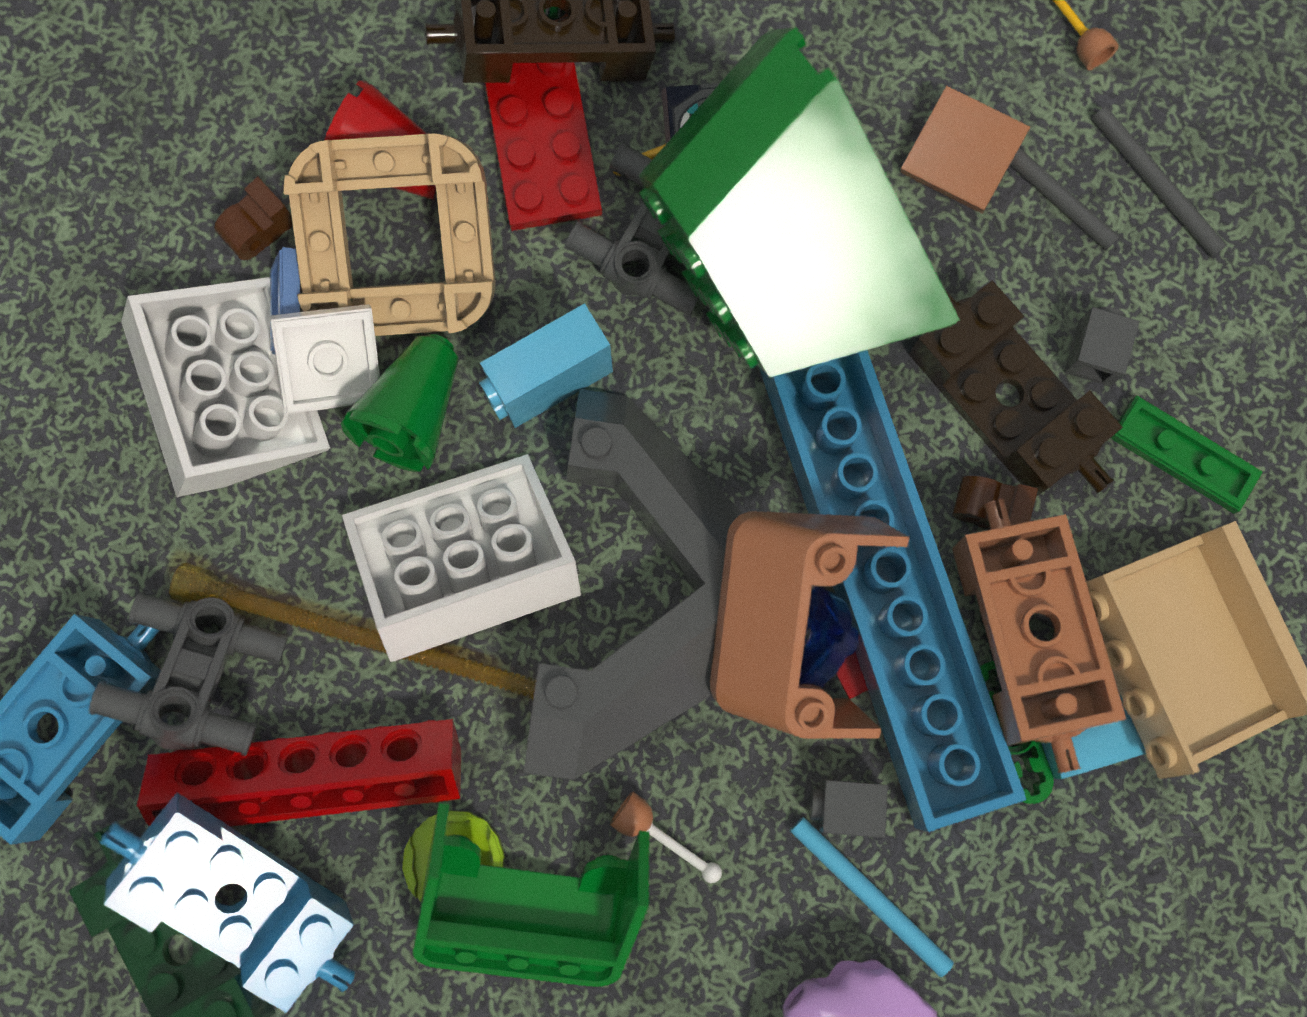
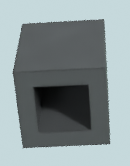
[1064,307,1140,387]
[809,779,888,838]

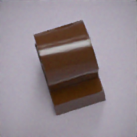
[214,177,293,260]
[952,476,1038,530]

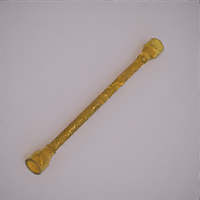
[169,563,536,702]

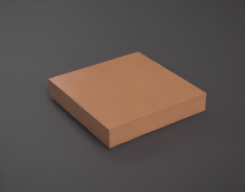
[900,86,1030,214]

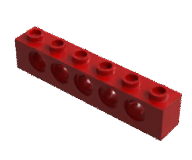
[137,719,461,827]

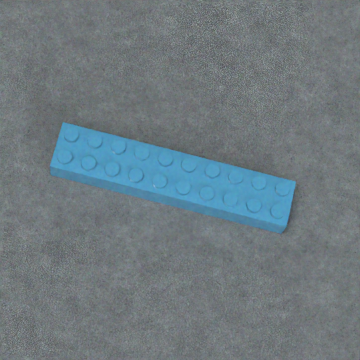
[759,350,1026,832]

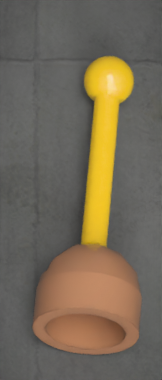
[1053,0,1119,70]

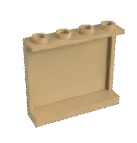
[1086,521,1307,779]

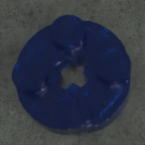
[799,586,859,688]

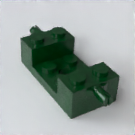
[68,824,276,1017]

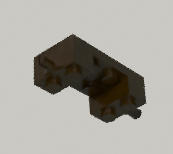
[425,0,675,83]
[908,280,1123,496]

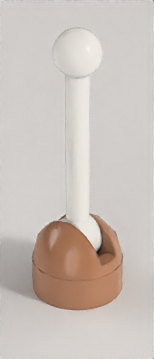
[610,791,722,883]

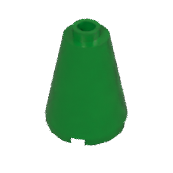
[340,334,459,472]

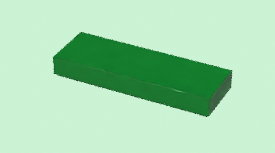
[1110,395,1263,514]

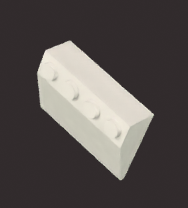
[121,277,330,497]
[342,454,581,662]

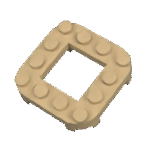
[284,133,495,336]

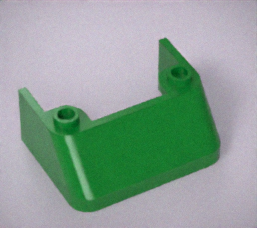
[413,803,649,987]

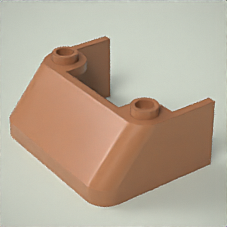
[710,511,909,738]

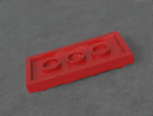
[485,62,602,231]

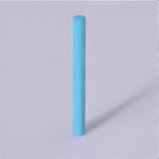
[790,817,954,977]

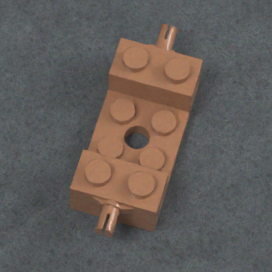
[952,499,1126,773]

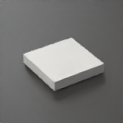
[270,304,380,415]

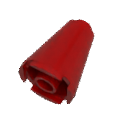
[324,80,437,200]

